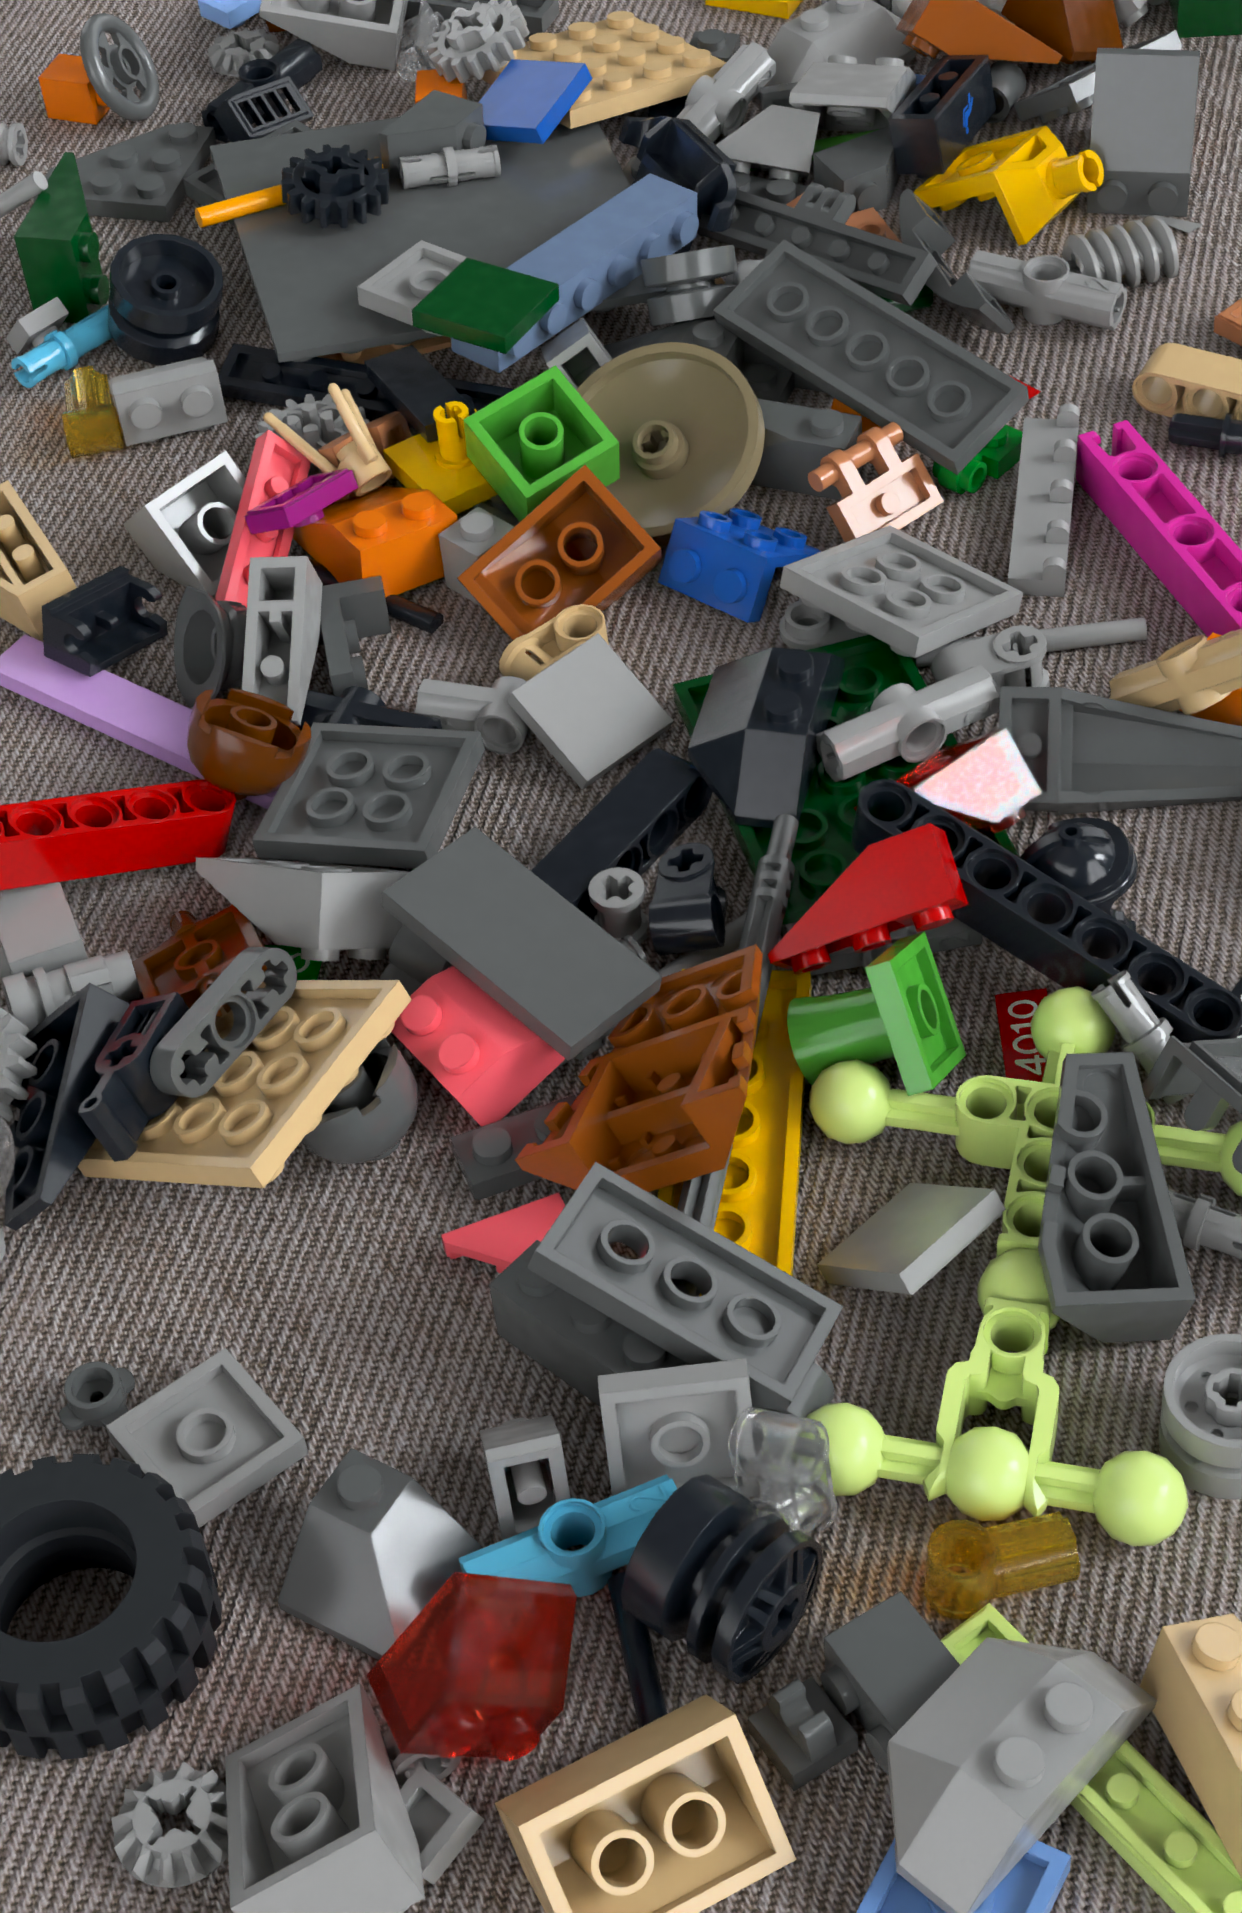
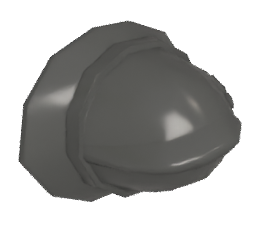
[174,586,247,707]

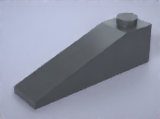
[1038,1052,1196,1343]

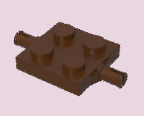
[132,904,267,1017]

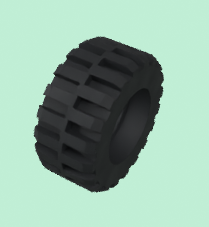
[0,1453,222,1760]

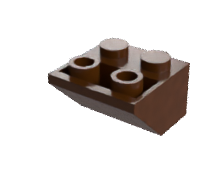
[1001,0,1123,65]

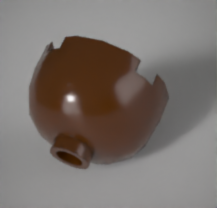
[187,689,312,800]

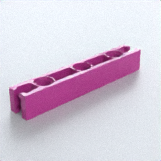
[1076,420,1242,637]

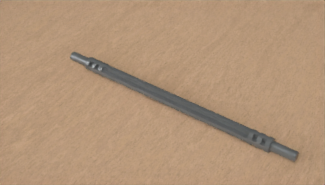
[672,814,799,1297]

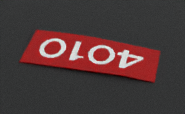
[995,988,1047,1082]

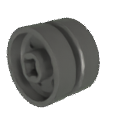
[640,245,739,326]

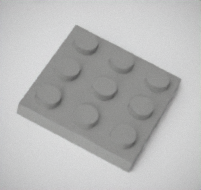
[780,525,1024,658]

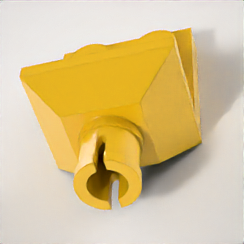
[913,125,1104,246]

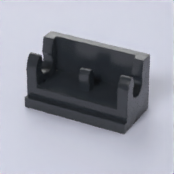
[42,566,168,677]

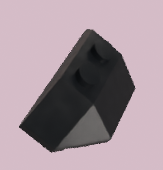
[688,647,845,829]

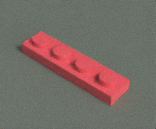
[215,430,311,608]

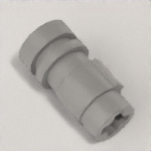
[1,950,140,1033]

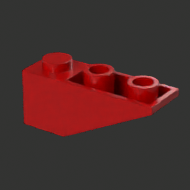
[767,823,969,975]

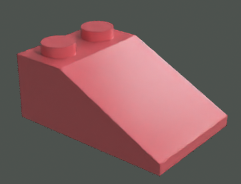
[391,966,565,1127]

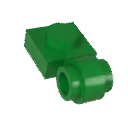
[932,425,1023,495]

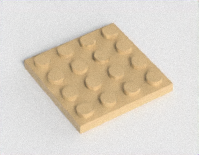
[482,11,726,129]
[78,980,412,1188]

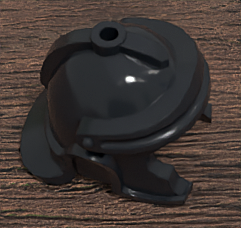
[1020,817,1138,931]

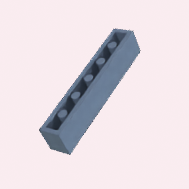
[451,173,699,373]

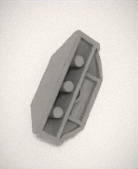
[755,0,916,100]
[887,1637,1157,1913]

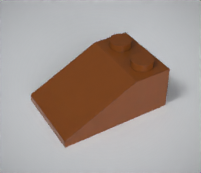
[896,0,1063,64]
[457,465,662,656]

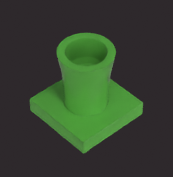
[787,931,966,1096]

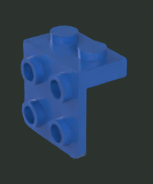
[658,508,821,623]

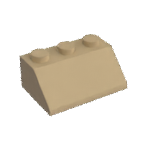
[495,1694,796,1913]

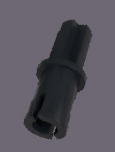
[1168,413,1242,458]

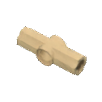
[1109,628,1242,715]

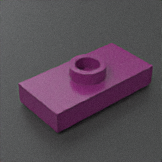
[244,469,358,534]

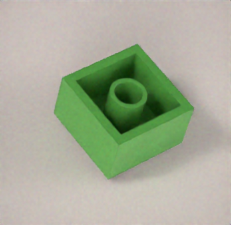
[463,365,620,522]

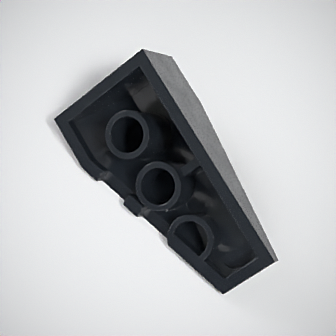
[5,983,130,1231]

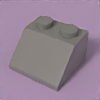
[123,450,246,596]

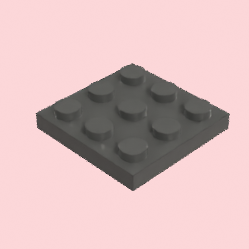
[252,722,485,869]

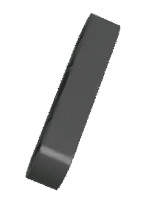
[150,947,297,1098]

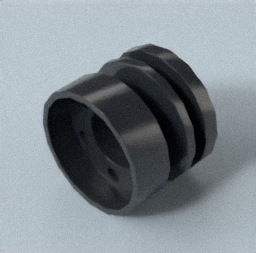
[621,1474,823,1684]

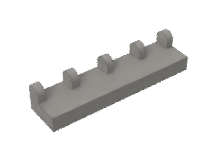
[1008,404,1080,597]

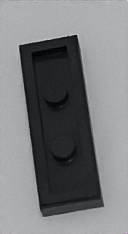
[364,345,475,443]

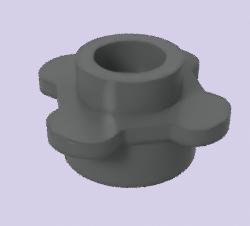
[59,1361,135,1431]

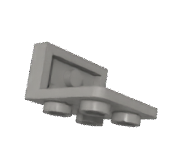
[108,357,228,446]

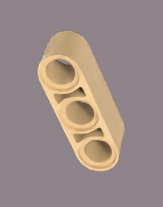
[1132,343,1242,420]

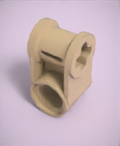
[499,604,609,681]

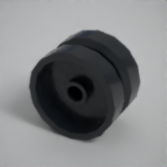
[108,234,223,365]

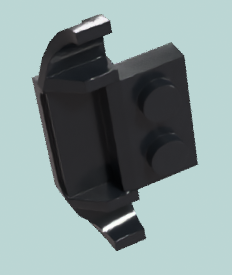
[618,116,737,254]

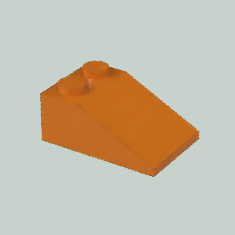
[293,486,458,598]

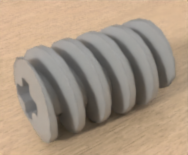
[1062,215,1179,288]

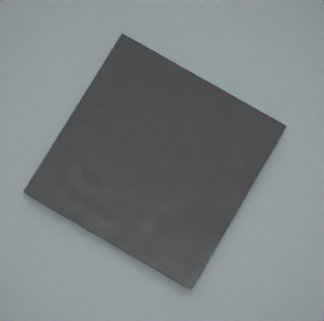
[210,117,667,363]

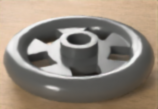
[80,13,159,121]

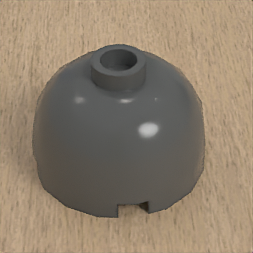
[301,1038,418,1164]

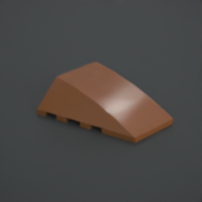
[515,944,763,1192]

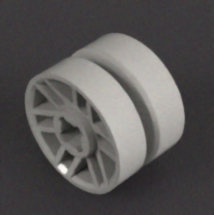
[1158,1334,1242,1499]

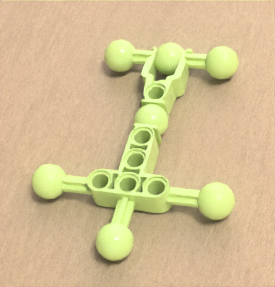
[794,986,1242,1546]

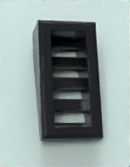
[214,76,314,142]

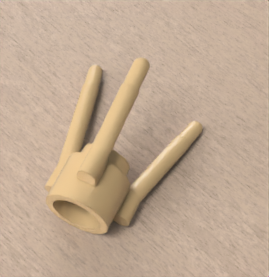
[263,383,392,497]

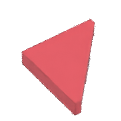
[441,1192,566,1273]

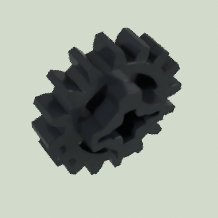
[281,144,389,228]

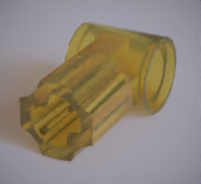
[62,366,124,459]
[923,1511,1081,1619]

